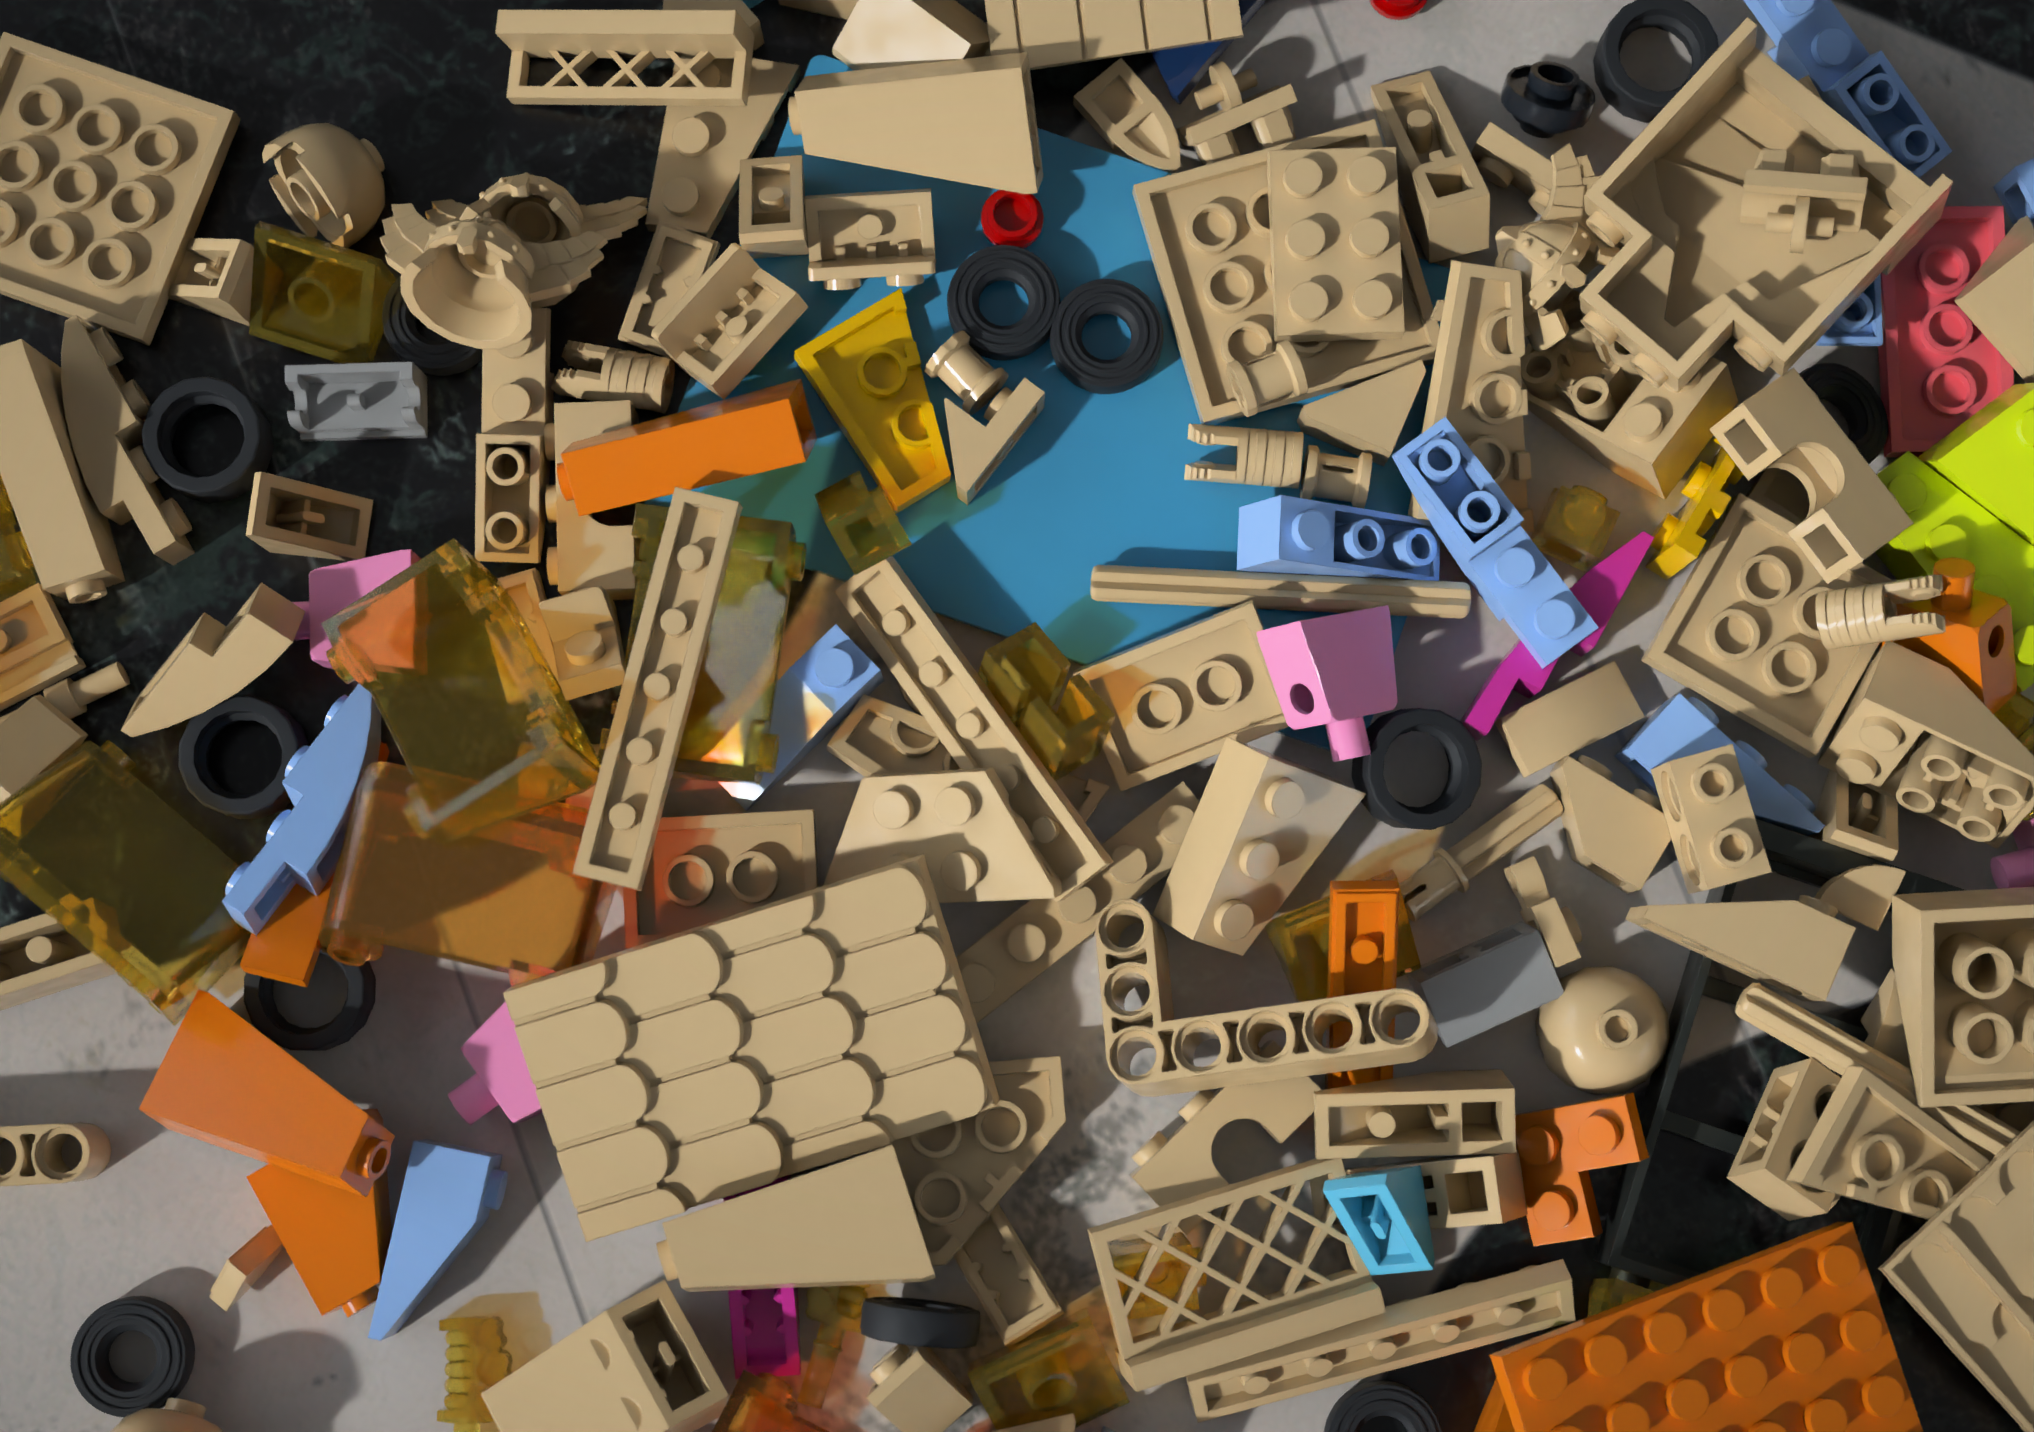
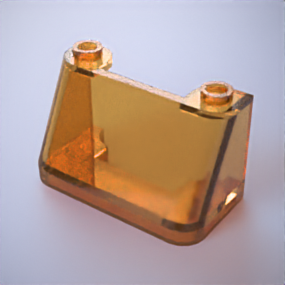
[318,761,618,986]

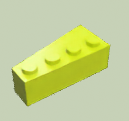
[1917,383,2034,546]
[1875,451,2034,694]

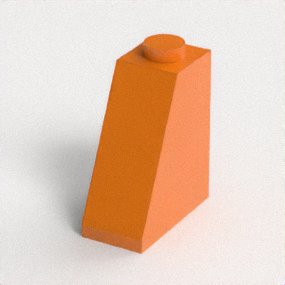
[247,1108,392,1318]

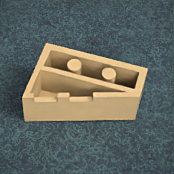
[1153,737,1366,956]

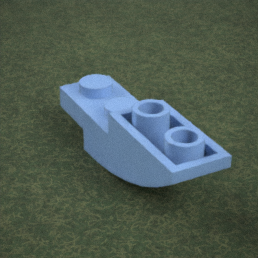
[1744,0,1952,178]
[1392,417,1599,669]
[222,681,381,935]

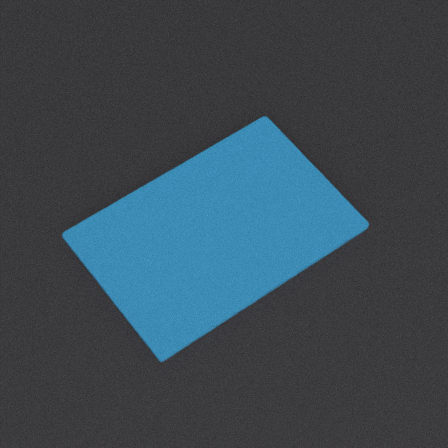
[645,55,1450,752]

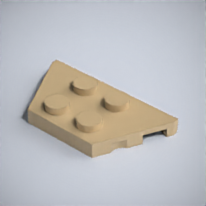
[823,767,1062,903]

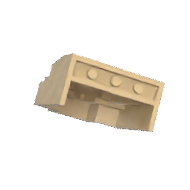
[1579,17,1953,393]

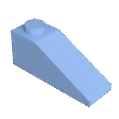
[703,624,884,811]
[368,1139,508,1341]

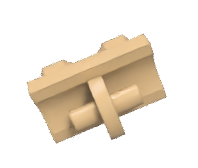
[1176,61,1297,166]
[1739,148,1868,254]

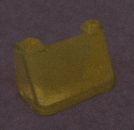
[597,503,807,785]
[321,538,601,844]
[0,739,252,1027]

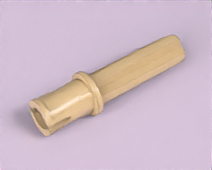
[1398,784,1564,922]

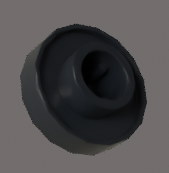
[1501,61,1595,138]

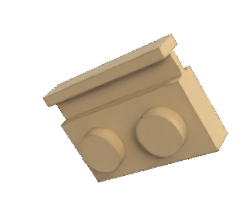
[0,583,86,711]

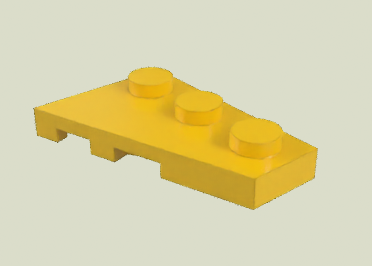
[794,288,951,514]
[1645,409,1744,581]

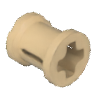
[924,330,1009,415]
[1226,340,1308,417]
[1300,444,1372,509]

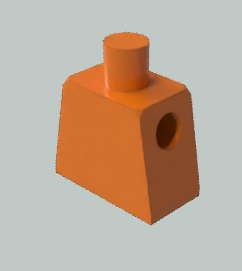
[1879,557,2017,714]

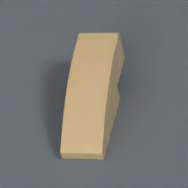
[121,582,305,737]

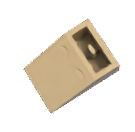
[1520,289,1739,500]
[1817,641,2034,849]
[481,1280,729,1432]

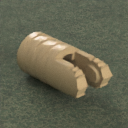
[551,340,675,413]
[1184,423,1304,489]
[1816,575,1946,650]

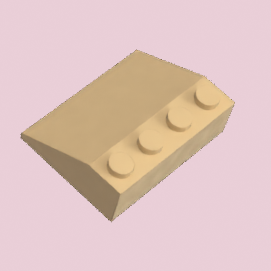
[1892,887,2034,1108]

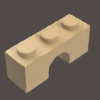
[1709,367,1913,584]
[544,400,643,600]
[1130,1040,1321,1235]

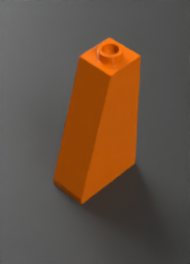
[557,379,817,517]
[139,989,395,1197]

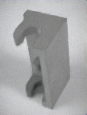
[285,362,428,442]
[1406,921,1564,1048]

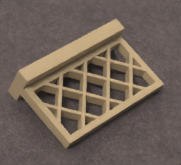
[1087,1158,1386,1392]

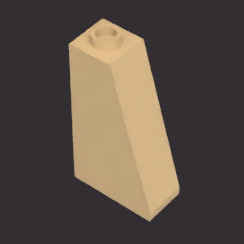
[788,52,1044,194]
[0,339,125,604]
[656,1145,936,1292]

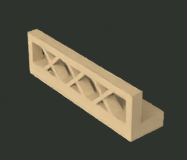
[495,10,755,106]

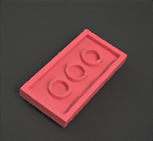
[1878,206,2014,457]

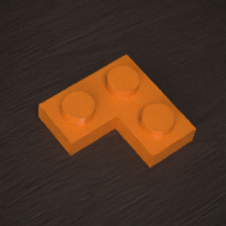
[1515,1092,1649,1247]

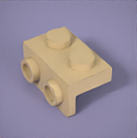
[804,188,936,290]
[651,243,808,400]

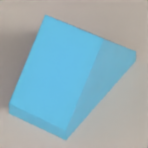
[1323,1165,1435,1276]

